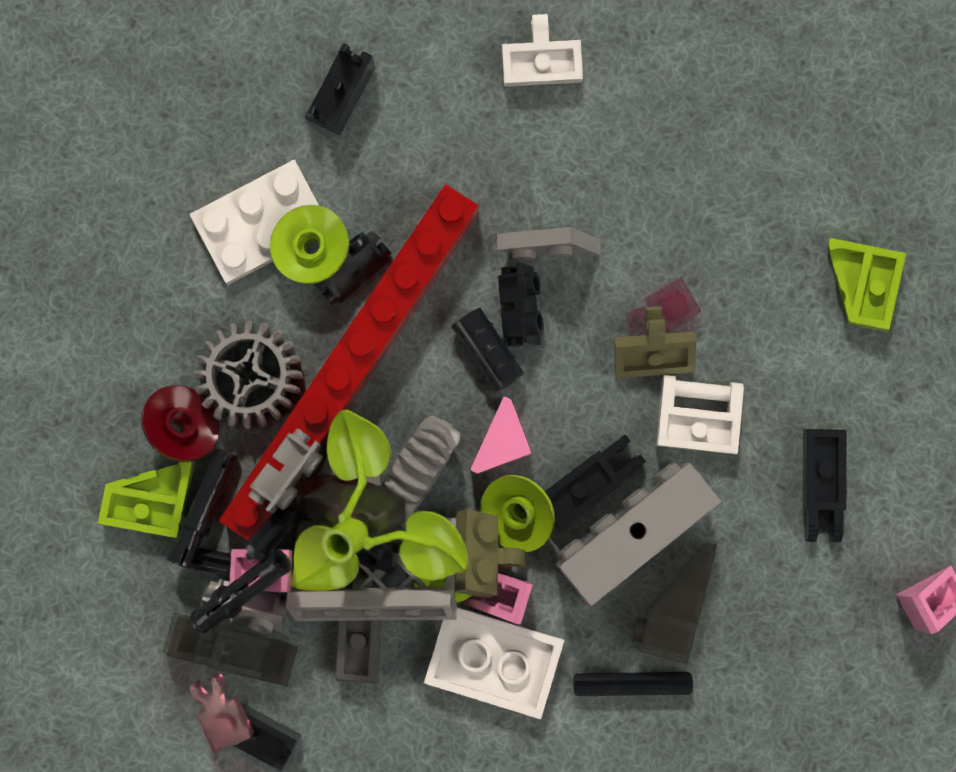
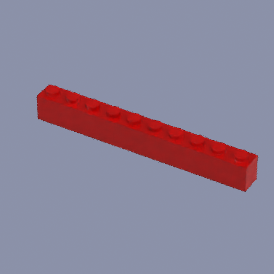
[219,184,479,540]

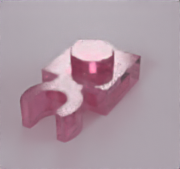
[626,277,701,336]
[190,672,254,753]

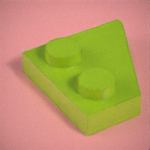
[828,238,906,333]
[97,462,195,538]

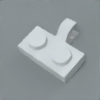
[502,14,583,87]

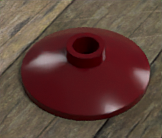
[141,385,220,462]

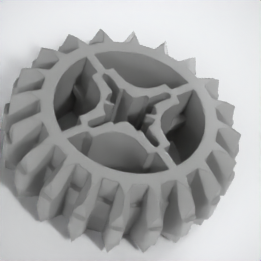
[194,321,304,429]
[375,415,460,522]

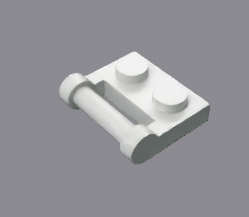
[656,375,744,455]

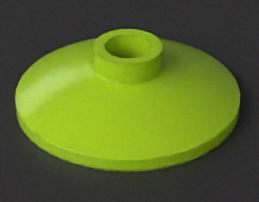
[270,205,349,284]
[480,475,555,552]

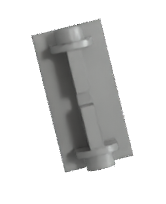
[248,428,323,513]
[202,579,287,634]

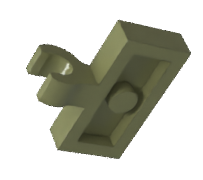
[614,306,697,378]
[455,509,525,598]

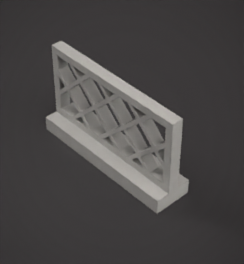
[286,518,457,621]

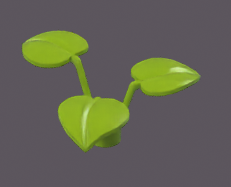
[291,410,468,591]

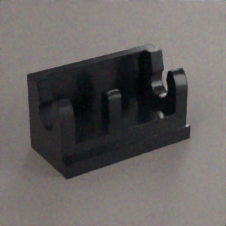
[305,43,375,136]
[208,697,301,772]

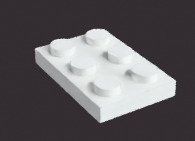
[189,160,319,285]
[424,607,564,719]

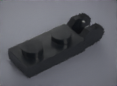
[803,429,847,542]
[545,434,646,531]

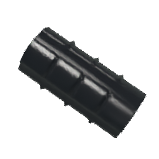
[451,307,525,393]

